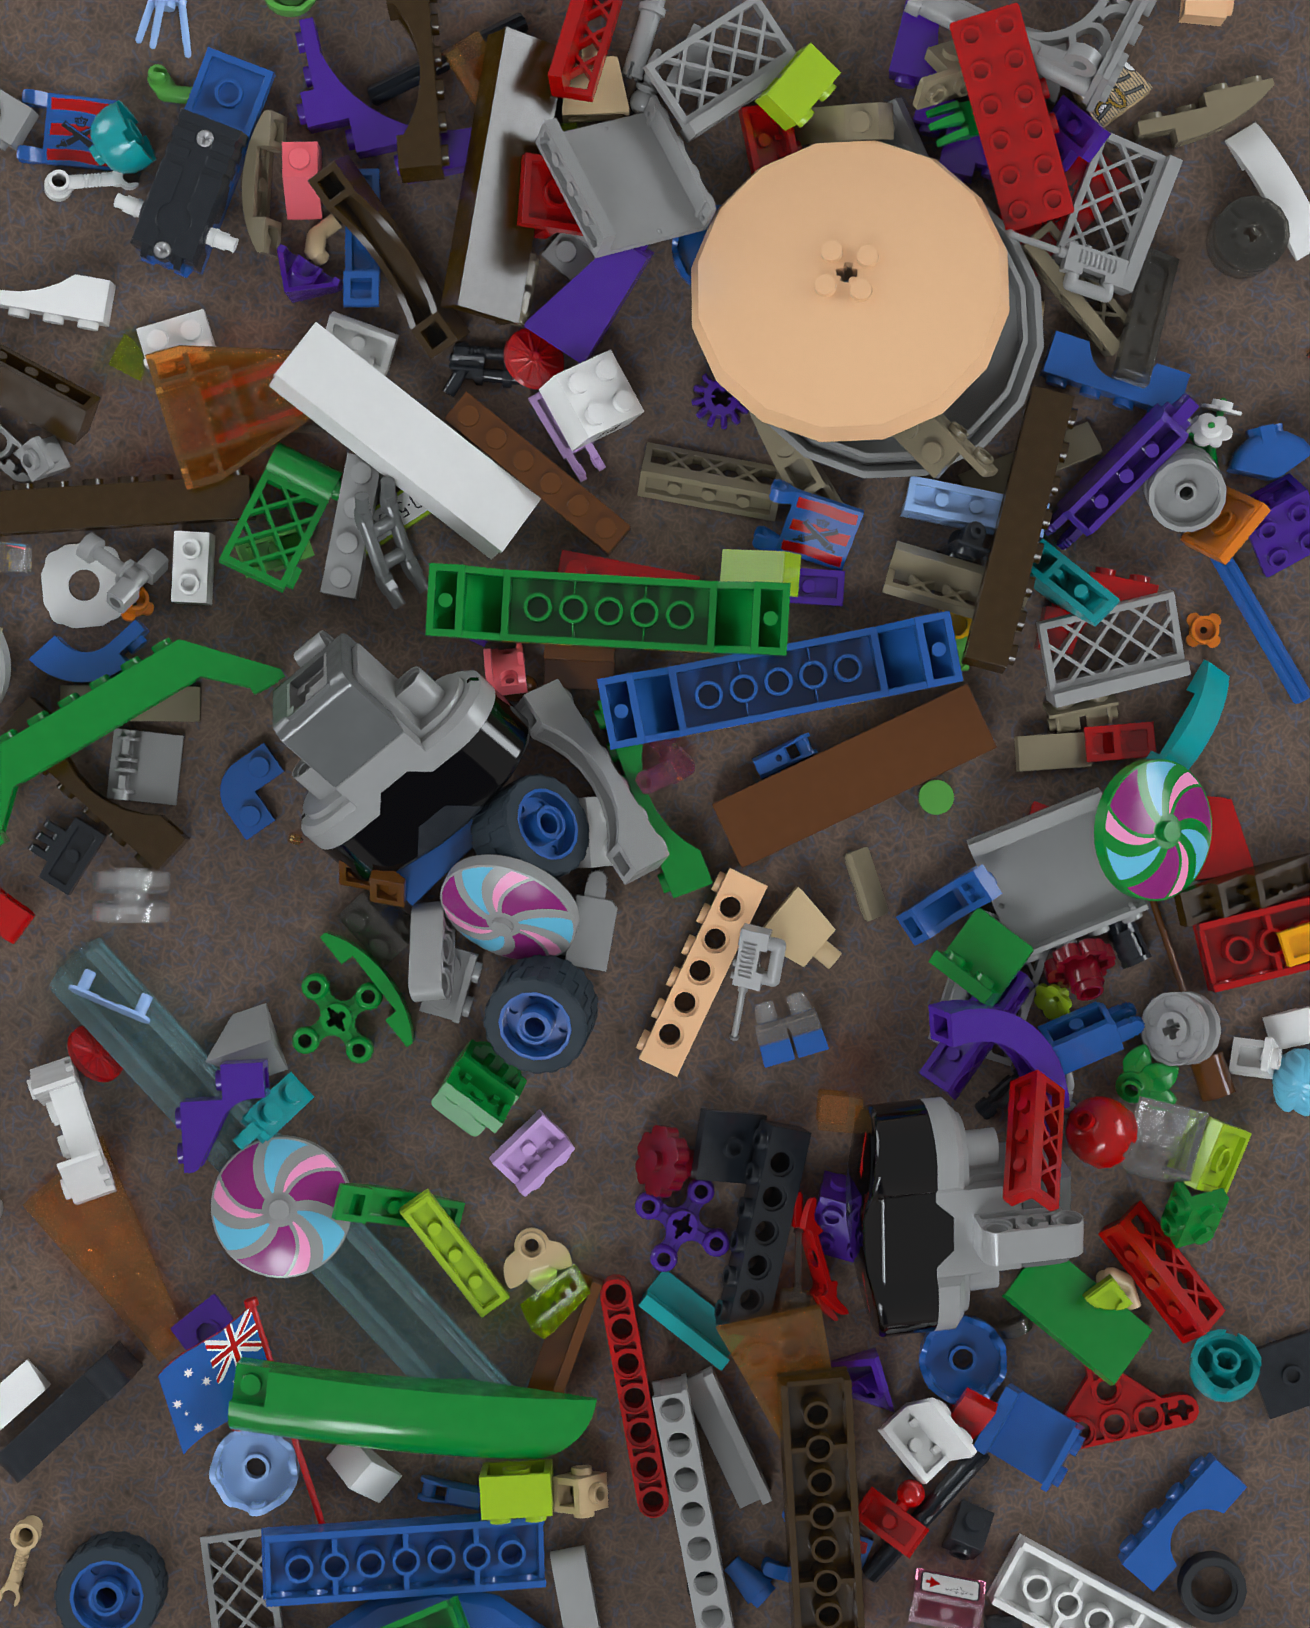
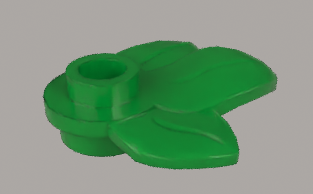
[1115,1044,1179,1109]

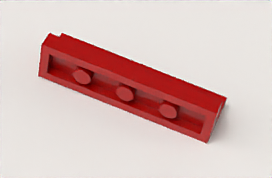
[548,0,623,103]
[1003,1069,1065,1212]
[1098,1200,1226,1344]

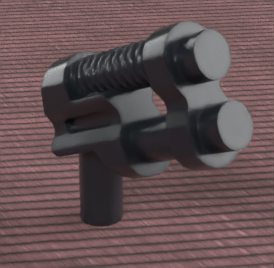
[442,342,520,398]

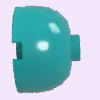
[89,100,157,174]
[1189,1329,1261,1402]

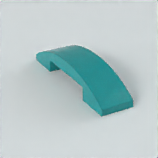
[1146,660,1230,770]

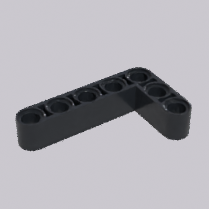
[0,1340,143,1483]

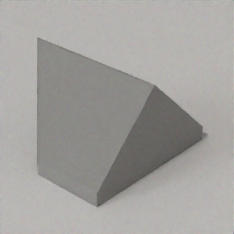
[205,1003,288,1076]

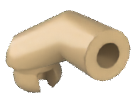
[304,213,342,266]
[1096,1267,1141,1310]

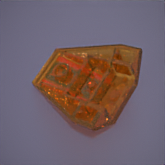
[145,345,311,491]

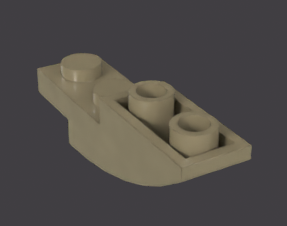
[1133,75,1274,149]
[749,411,843,503]

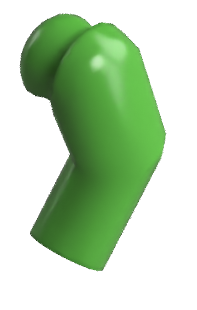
[147,64,192,104]

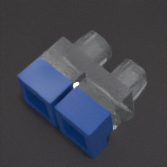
[754,991,829,1068]

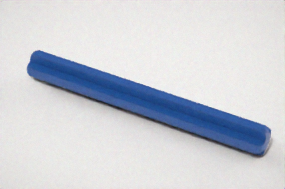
[1210,557,1310,704]

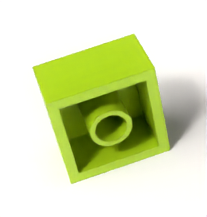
[479,1459,554,1525]

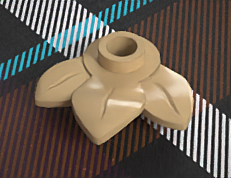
[504,1227,572,1295]

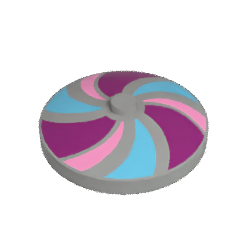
[440,855,580,960]
[211,1135,351,1278]

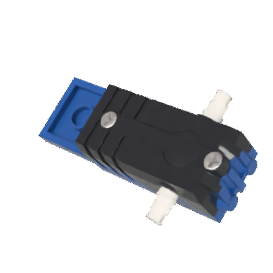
[114,47,276,278]

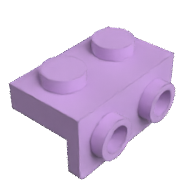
[489,1109,575,1197]

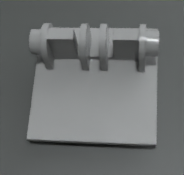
[107,728,184,805]

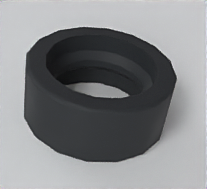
[1177,1551,1247,1623]

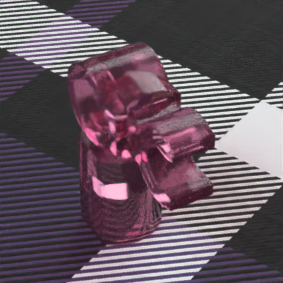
[635,738,695,794]

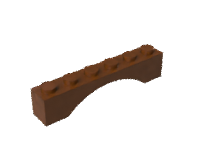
[444,391,631,556]

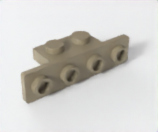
[913,40,968,110]
[893,414,998,478]

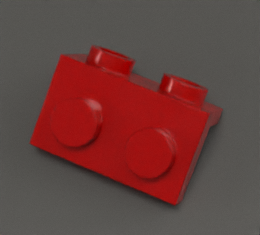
[738,105,802,175]

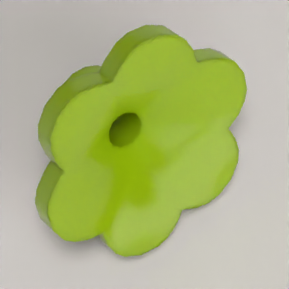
[1034,983,1072,1020]

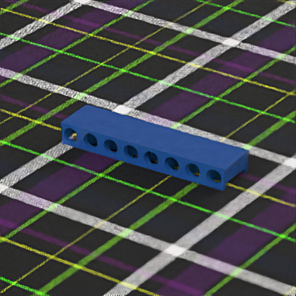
[261,1513,546,1607]

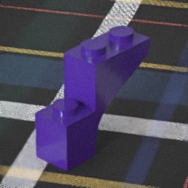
[175,1058,270,1173]

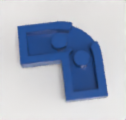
[220,743,285,840]

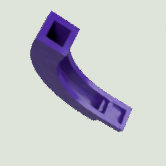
[928,1000,1070,1135]

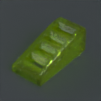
[520,1264,591,1339]

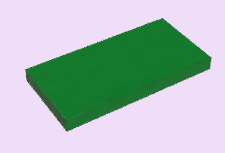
[1002,1261,1153,1386]

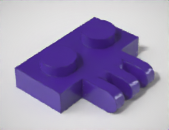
[1050,95,1111,172]

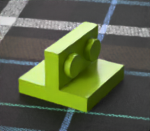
[1167,1109,1252,1194]

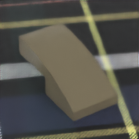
[1014,732,1092,772]

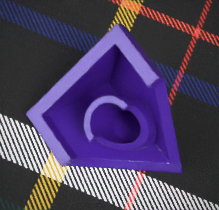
[277,243,343,303]
[824,1347,895,1412]

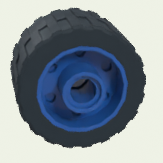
[471,773,590,879]
[483,955,599,1074]
[54,1531,169,1628]

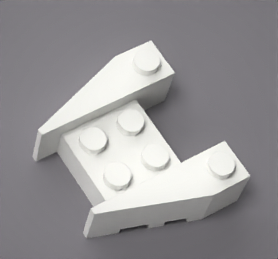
[27,1056,117,1205]

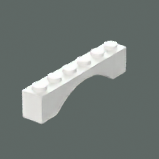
[0,274,116,331]

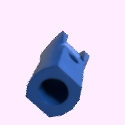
[751,732,818,780]
[417,1475,480,1510]

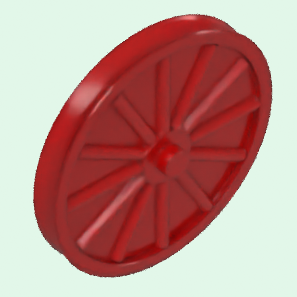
[504,328,564,390]
[67,1025,124,1083]

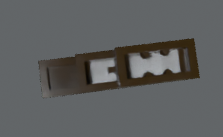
[1174,853,1310,927]

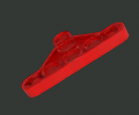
[1062,1365,1199,1449]

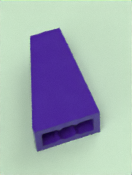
[524,245,654,363]

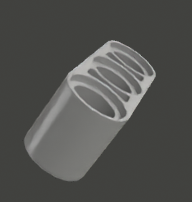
[408,901,456,1002]
[550,1545,601,1628]

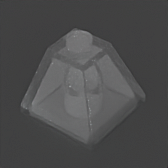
[1121,1096,1209,1182]

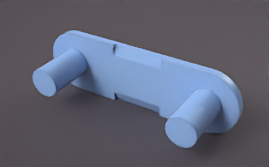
[68,969,153,1024]

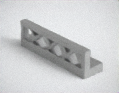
[687,1366,772,1509]

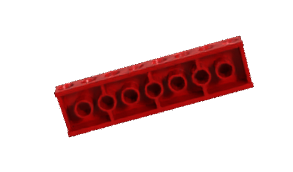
[1192,894,1310,993]

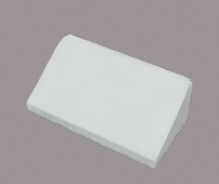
[0,1359,51,1430]

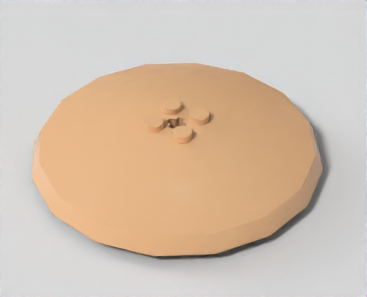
[691,140,1010,442]

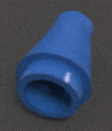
[724,1555,776,1608]

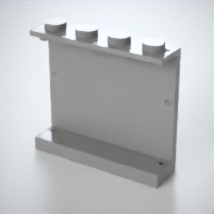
[535,95,716,258]
[966,787,1149,963]

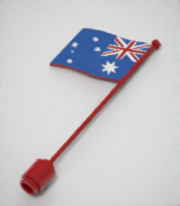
[158,1296,326,1524]

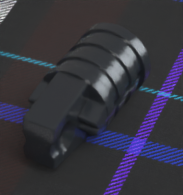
[1107,920,1152,969]

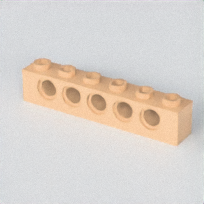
[636,867,768,1077]

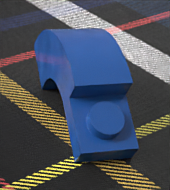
[29,620,150,683]
[896,864,1003,946]

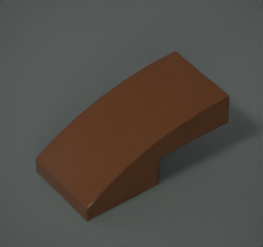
[339,851,406,908]

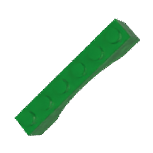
[594,700,713,898]

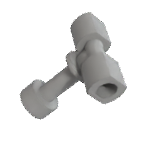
[76,532,169,613]

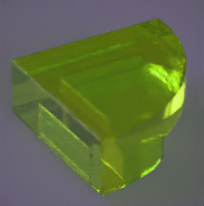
[108,333,145,382]

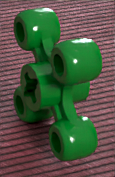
[292,972,384,1064]

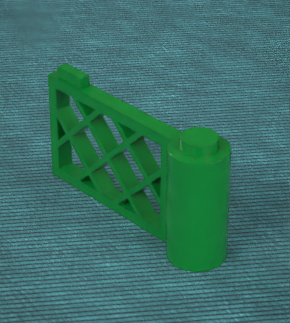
[219,442,343,593]

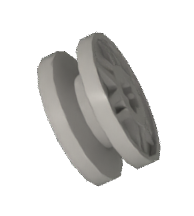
[1141,991,1221,1066]

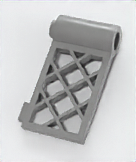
[200,1527,284,1628]

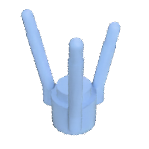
[135,0,191,58]

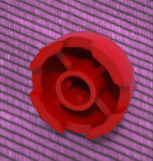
[1065,1096,1138,1169]

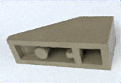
[793,102,894,145]

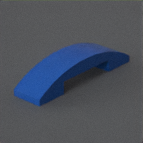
[343,169,381,307]

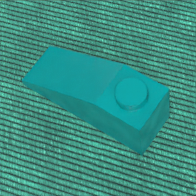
[1030,539,1120,627]

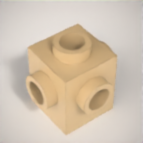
[552,1465,608,1518]

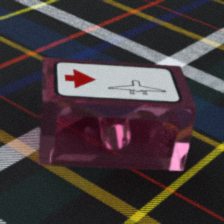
[908,1568,986,1628]

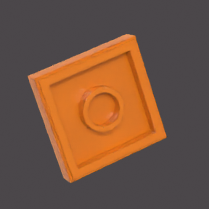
[1180,486,1271,565]

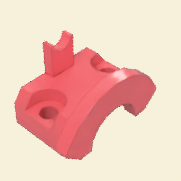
[483,643,528,696]

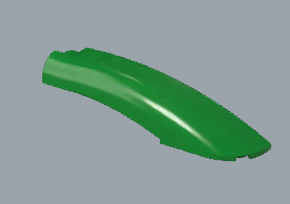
[228,1357,597,1459]

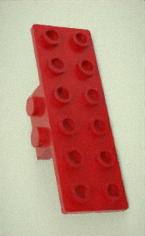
[949,3,1074,231]

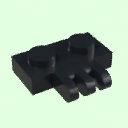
[28,817,108,895]

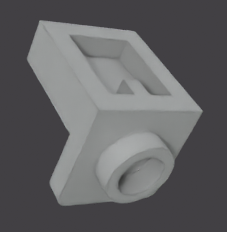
[16,435,71,482]

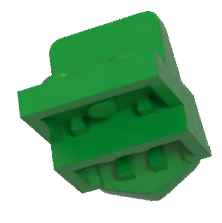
[431,1039,527,1136]

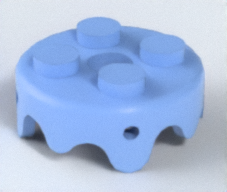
[209,1431,300,1516]

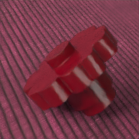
[1044,938,1116,1001]
[635,1125,694,1198]

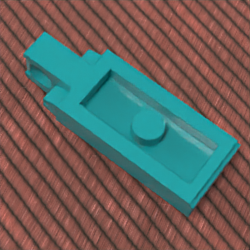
[232,1072,314,1150]

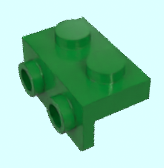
[1160,1181,1229,1249]

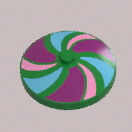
[1094,759,1212,901]

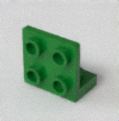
[928,908,1034,1006]

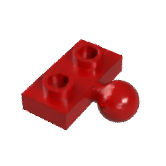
[858,1479,930,1559]

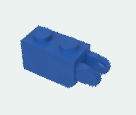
[1038,1001,1145,1075]

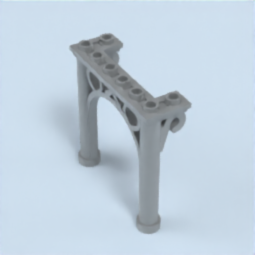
[904,0,1157,112]

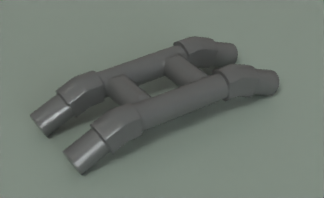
[354,476,428,610]

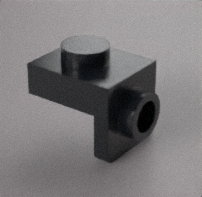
[941,1500,995,1560]

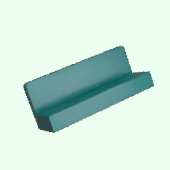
[638,1271,745,1371]

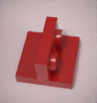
[517,152,583,239]

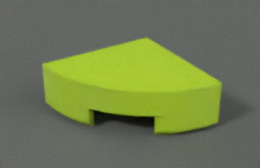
[1082,1274,1133,1310]

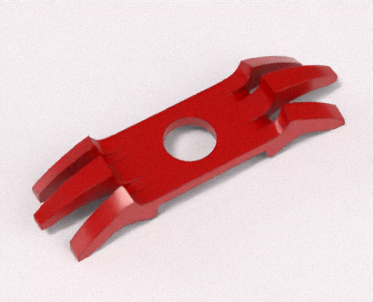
[791,1191,849,1321]

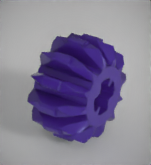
[691,374,749,430]

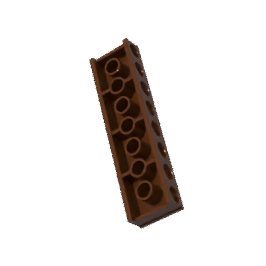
[712,684,997,868]

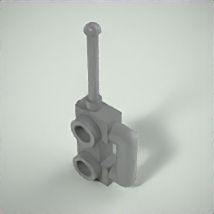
[1005,229,1129,303]
[729,923,786,1041]

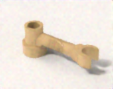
[0,1515,43,1606]

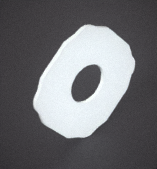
[41,543,122,628]

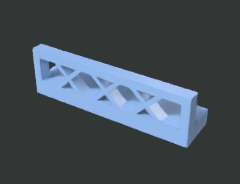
[900,476,1050,542]

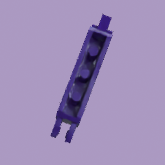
[1044,392,1199,550]

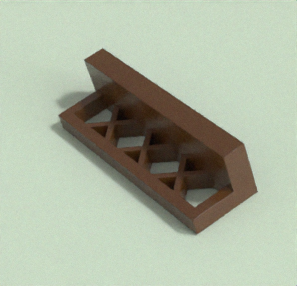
[527,1267,603,1393]

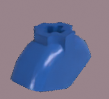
[1226,423,1310,481]

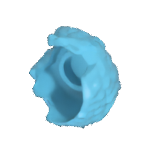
[1272,1048,1310,1116]

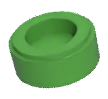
[918,780,954,815]

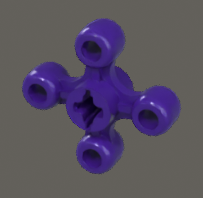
[635,1178,730,1272]

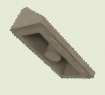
[843,847,888,922]

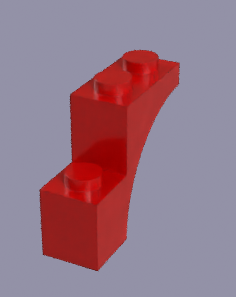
[1034,567,1159,656]

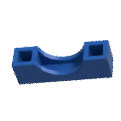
[1039,331,1191,414]
[1117,1452,1247,1592]

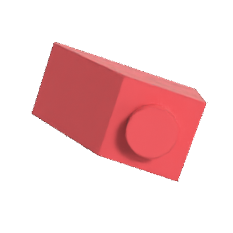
[282,141,323,220]

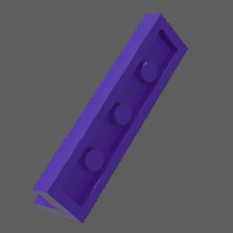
[919,971,1035,1101]

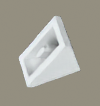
[326,1445,402,1503]

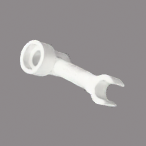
[44,170,139,202]

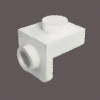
[1229,1037,1282,1079]

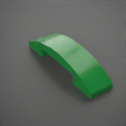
[320,931,415,1047]
[331,1183,465,1228]

